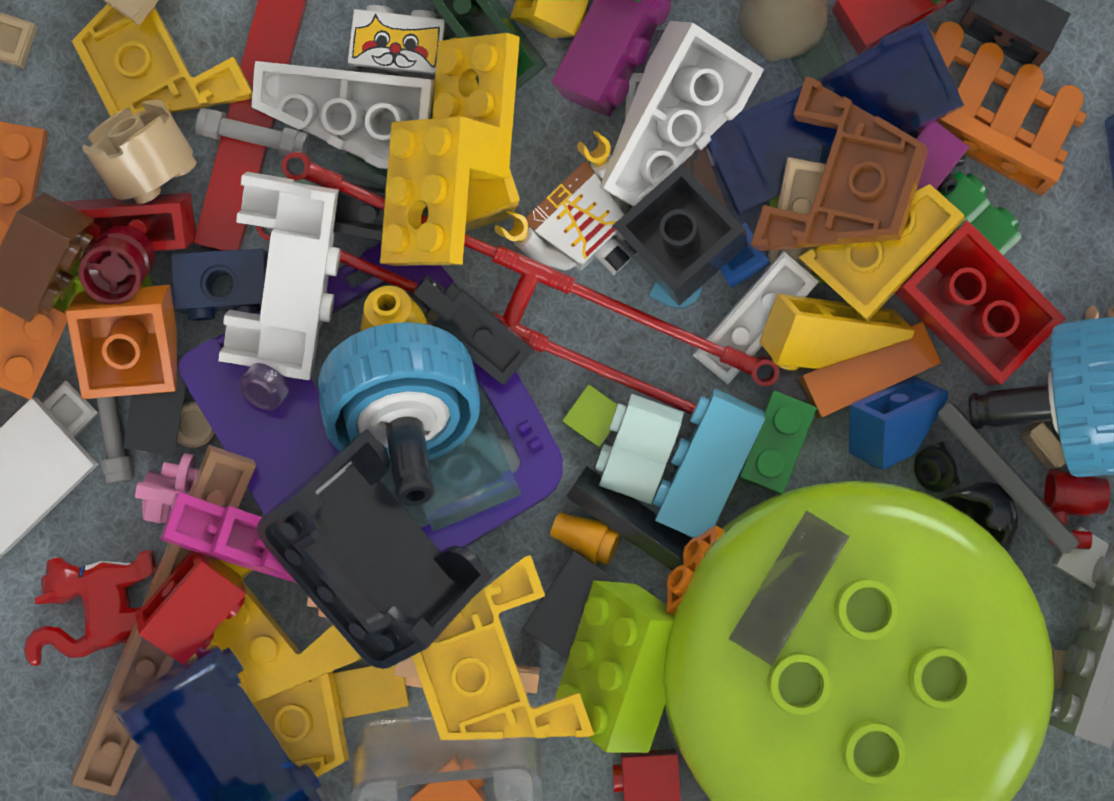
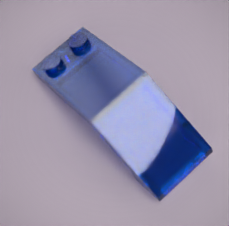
[706,20,964,215]

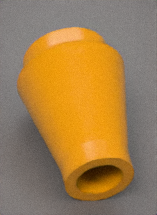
[550,511,621,565]

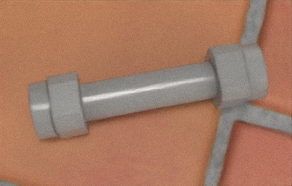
[195,108,309,160]
[92,396,134,484]

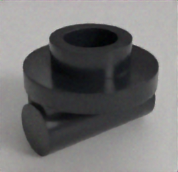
[914,441,961,492]

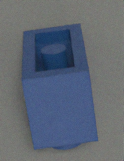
[849,376,948,470]

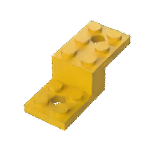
[380,33,520,266]

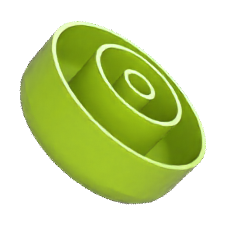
[664,481,1054,801]

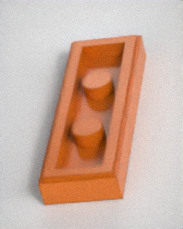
[799,322,941,419]

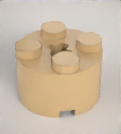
[83,100,196,204]

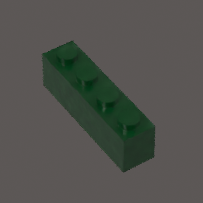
[430,0,548,92]

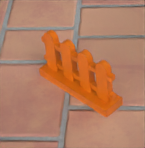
[883,21,1087,196]

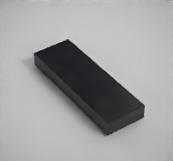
[566,466,692,571]

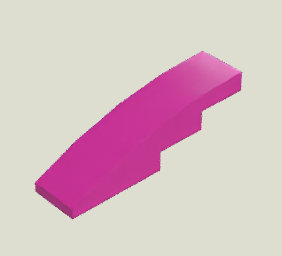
[160,492,296,583]

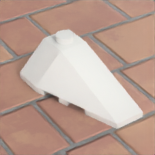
[600,21,764,207]
[251,61,435,169]

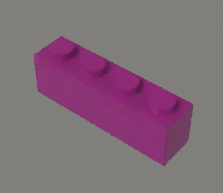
[551,0,671,118]

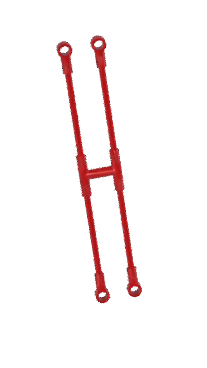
[256,151,779,415]

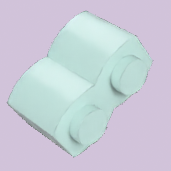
[595,394,684,504]

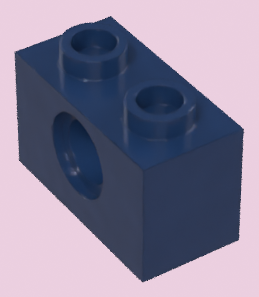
[171,248,268,321]

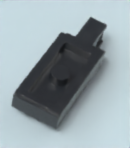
[413,275,534,385]

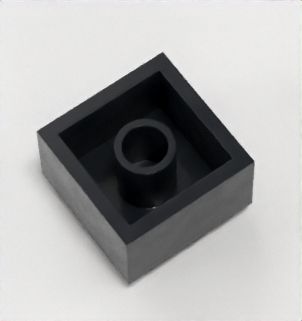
[612,164,748,306]

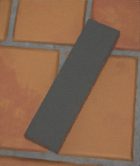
[938,402,1082,553]

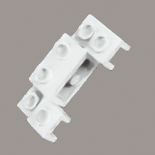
[218,172,340,380]

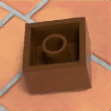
[0,192,95,322]

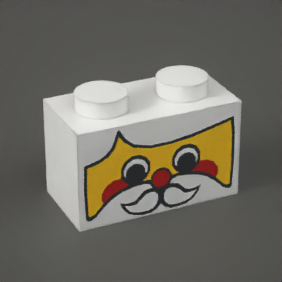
[347,5,447,80]

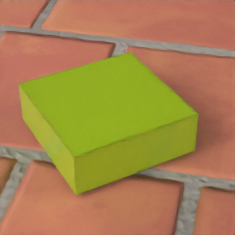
[562,384,618,448]

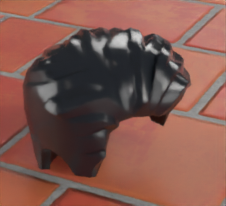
[940,482,1018,552]

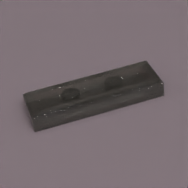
[728,510,850,666]

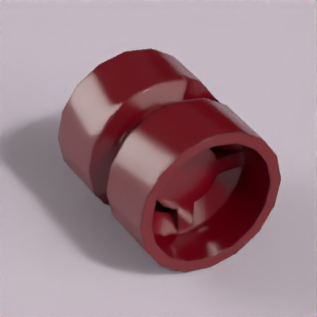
[78,226,155,304]

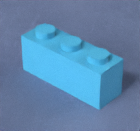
[651,388,765,538]

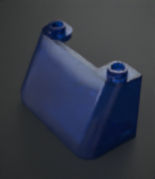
[111,645,322,801]

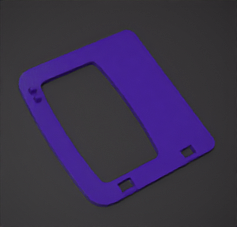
[178,242,563,551]

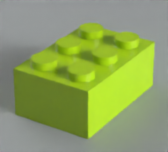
[555,580,674,753]

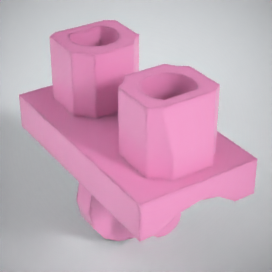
[135,453,199,524]

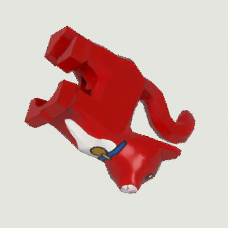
[24,550,157,666]

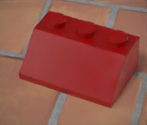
[894,220,1066,386]

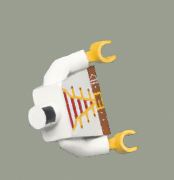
[495,131,633,276]

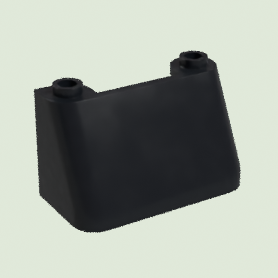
[257,429,492,669]

